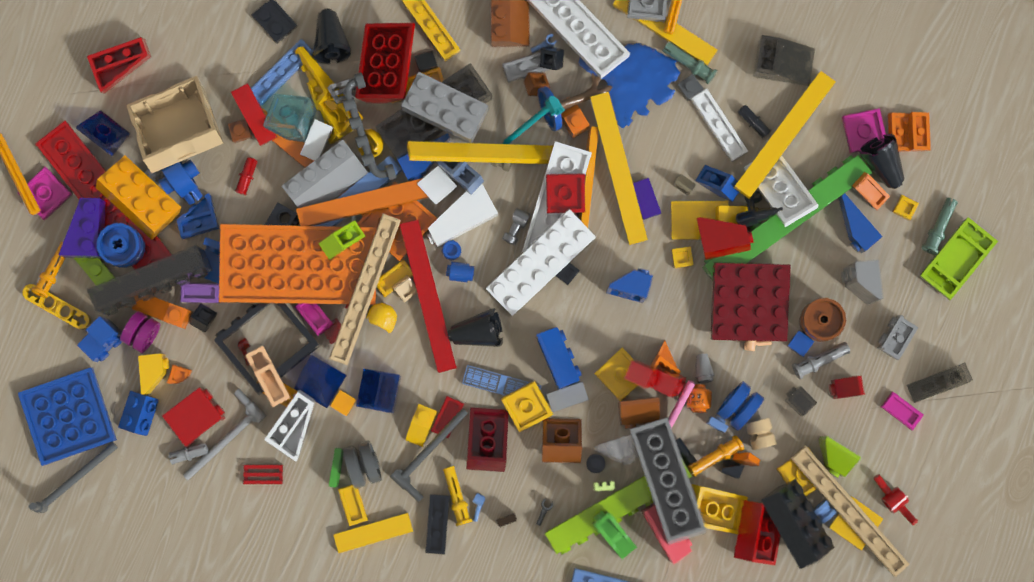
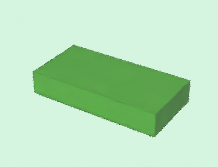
[329,448,344,487]

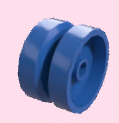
[97,223,145,268]
[716,381,765,431]

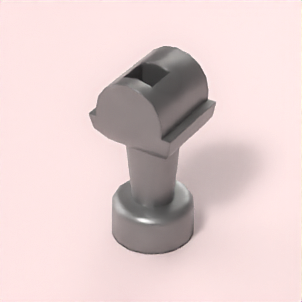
[502,208,531,245]

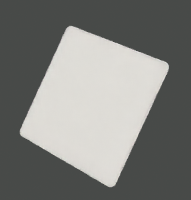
[417,166,457,204]

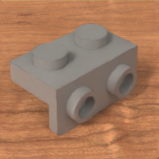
[878,315,918,361]

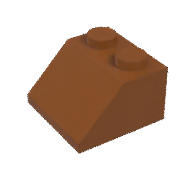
[618,398,660,429]
[542,418,582,463]

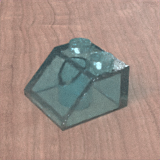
[263,94,317,142]

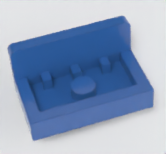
[118,391,159,436]

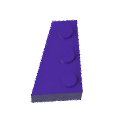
[59,198,106,258]

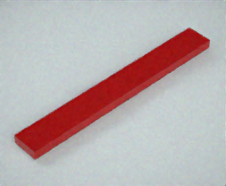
[400,220,457,373]

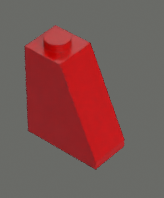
[697,217,754,260]

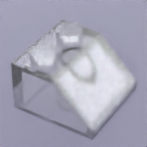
[593,434,639,465]

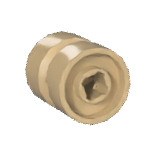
[745,418,777,450]

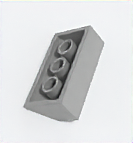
[282,140,368,208]

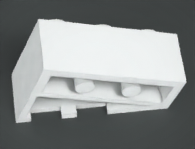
[264,389,316,462]

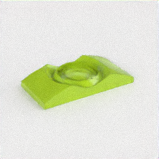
[920,217,998,300]

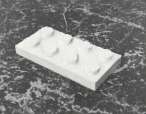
[744,155,818,227]

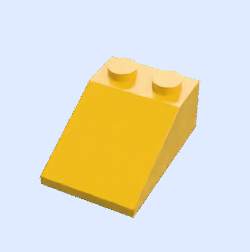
[691,484,748,534]

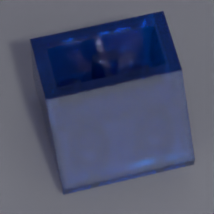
[356,369,402,414]

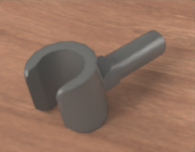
[536,499,553,526]

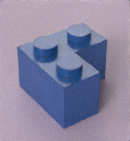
[77,316,122,362]

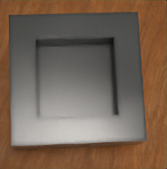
[677,74,704,101]

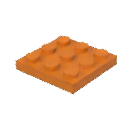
[357,181,438,262]

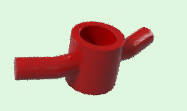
[873,474,918,525]

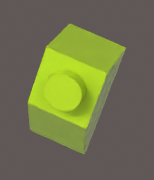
[318,220,365,260]

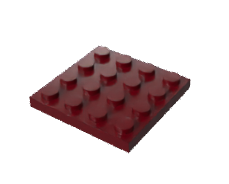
[710,262,791,341]

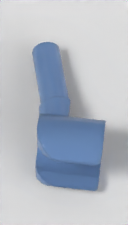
[531,34,557,53]
[472,493,485,522]

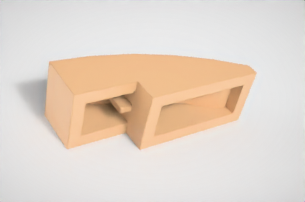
[245,346,290,407]

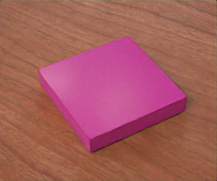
[842,108,886,153]
[17,167,72,220]

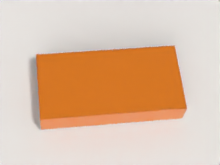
[852,172,890,210]

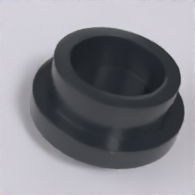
[586,454,606,473]

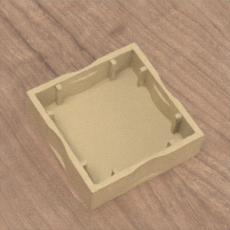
[126,76,223,173]

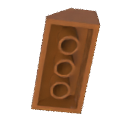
[491,0,529,47]

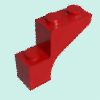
[624,360,687,397]

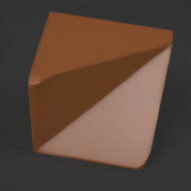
[524,72,550,96]

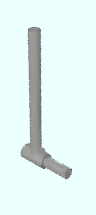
[183,389,266,480]

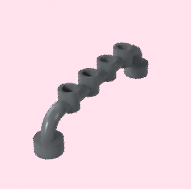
[342,72,397,181]

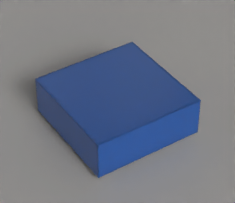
[787,330,815,357]

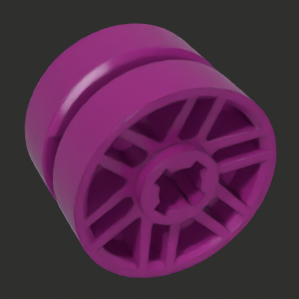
[120,311,161,353]

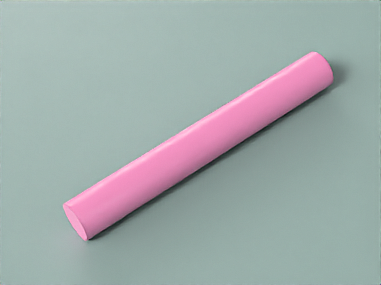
[668,380,695,429]

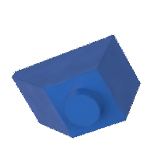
[695,165,739,202]

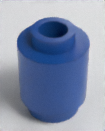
[446,262,474,283]

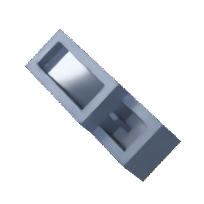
[434,139,484,195]

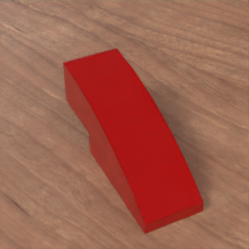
[231,83,277,146]

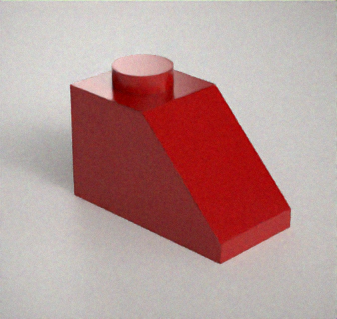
[829,375,865,399]

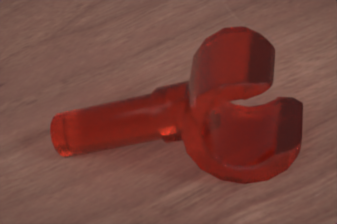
[238,338,251,366]

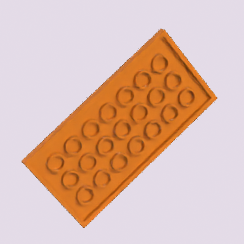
[219,224,377,305]

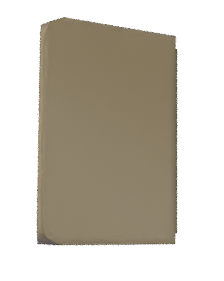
[673,174,696,196]

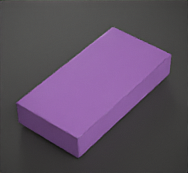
[180,283,220,303]

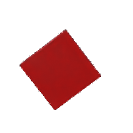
[546,174,585,213]

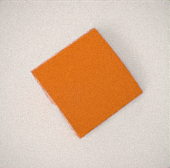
[888,112,931,152]

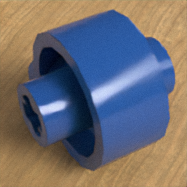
[158,159,203,205]

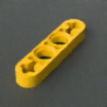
[23,284,91,330]

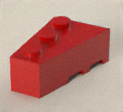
[87,37,151,94]

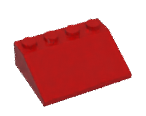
[355,23,415,103]

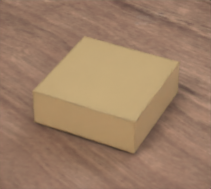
[392,275,417,303]

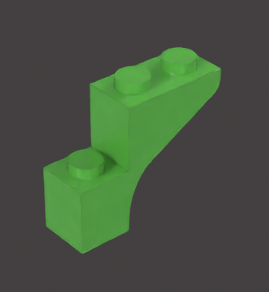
[592,511,637,559]

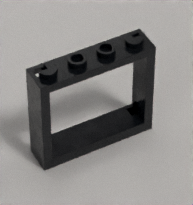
[214,303,319,395]

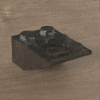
[753,35,815,86]

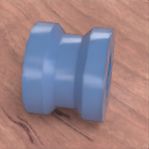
[813,499,837,524]

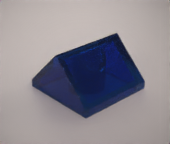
[76,110,130,156]

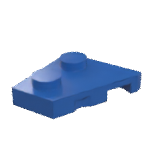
[177,193,219,239]

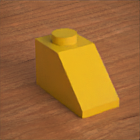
[138,354,169,395]
[405,404,438,447]

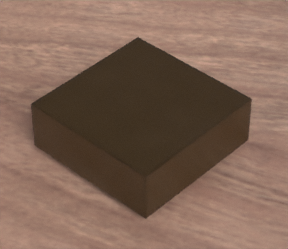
[496,513,517,527]

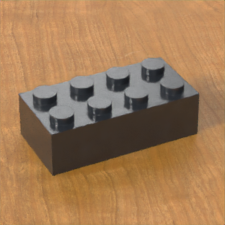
[761,479,834,569]

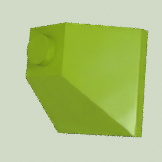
[819,436,861,478]

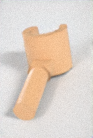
[744,341,772,351]

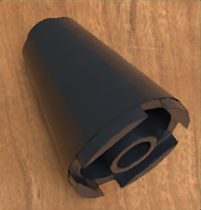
[313,9,351,64]
[859,134,905,189]
[448,308,503,347]

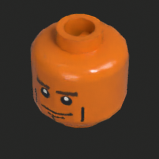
[686,384,712,413]

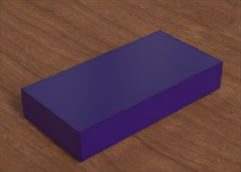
[633,178,661,220]

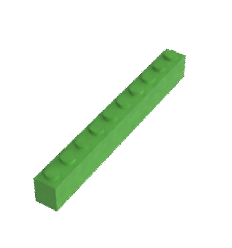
[702,155,872,282]

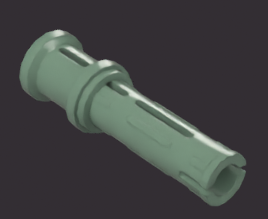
[663,41,718,84]
[921,197,958,255]

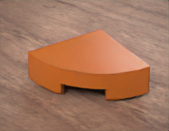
[167,365,192,384]
[733,452,760,466]

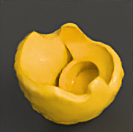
[366,303,397,333]

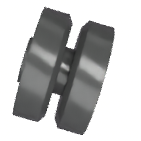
[343,440,382,489]

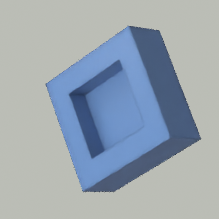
[706,415,729,433]

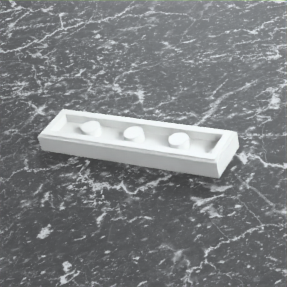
[690,88,748,162]

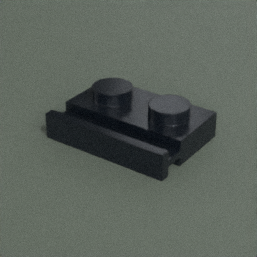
[252,0,298,44]

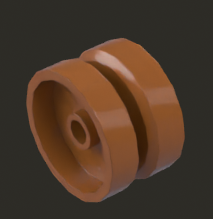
[799,298,846,342]

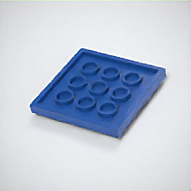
[18,367,117,466]

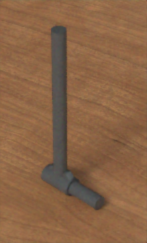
[390,408,468,502]
[29,442,118,513]

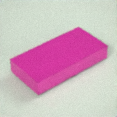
[295,303,333,336]
[881,392,924,430]

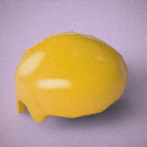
[356,129,383,157]

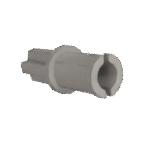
[169,443,208,465]

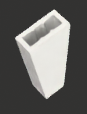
[427,184,498,247]

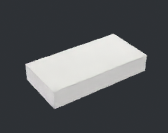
[300,119,333,161]

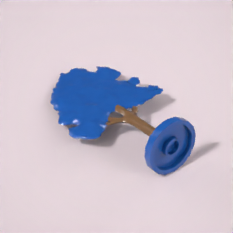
[538,43,680,131]

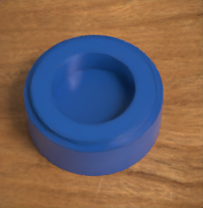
[442,241,461,260]

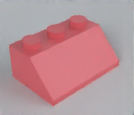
[641,503,692,564]

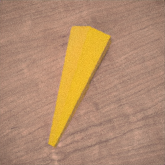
[295,46,363,144]

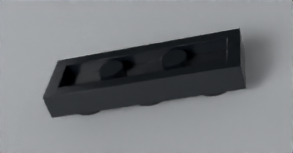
[425,494,450,555]

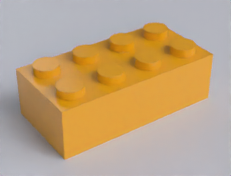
[96,155,181,240]

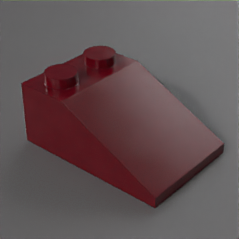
[466,407,509,472]

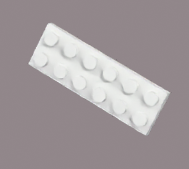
[527,0,630,79]
[522,142,592,252]
[486,209,596,316]

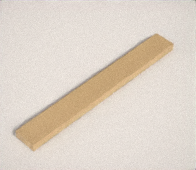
[329,214,401,365]
[790,446,910,577]

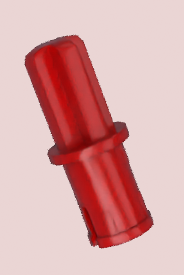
[234,157,258,196]

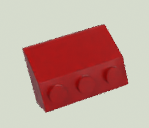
[734,500,781,565]

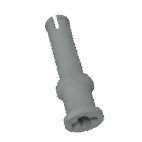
[792,342,850,380]

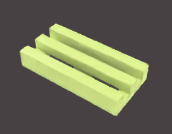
[593,481,615,491]

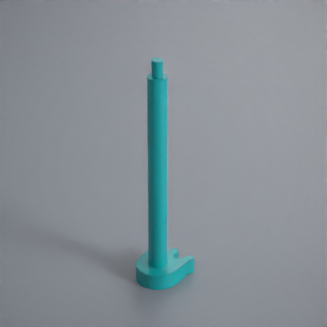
[502,96,565,144]

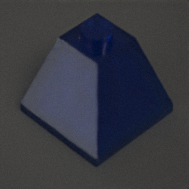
[294,355,347,408]

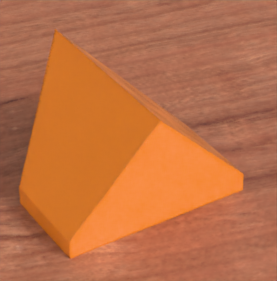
[650,340,681,374]

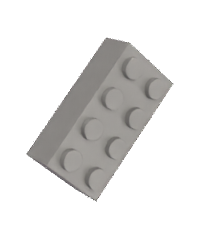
[401,72,489,143]

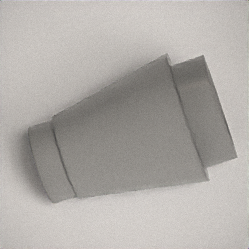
[695,354,715,383]

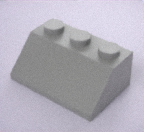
[841,260,883,304]

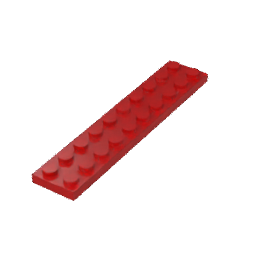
[35,120,183,292]

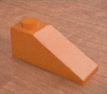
[132,291,193,329]

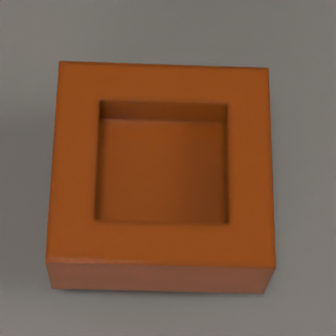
[228,119,252,143]

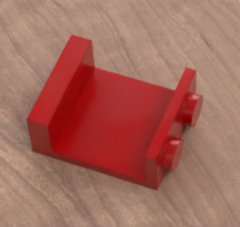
[162,387,226,447]

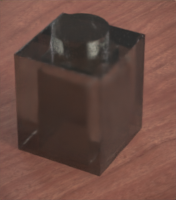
[785,386,818,416]

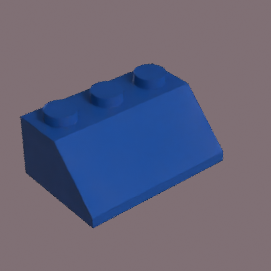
[606,268,653,303]
[536,327,582,390]

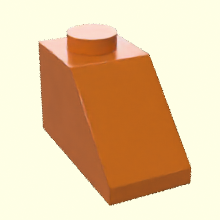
[561,97,590,139]

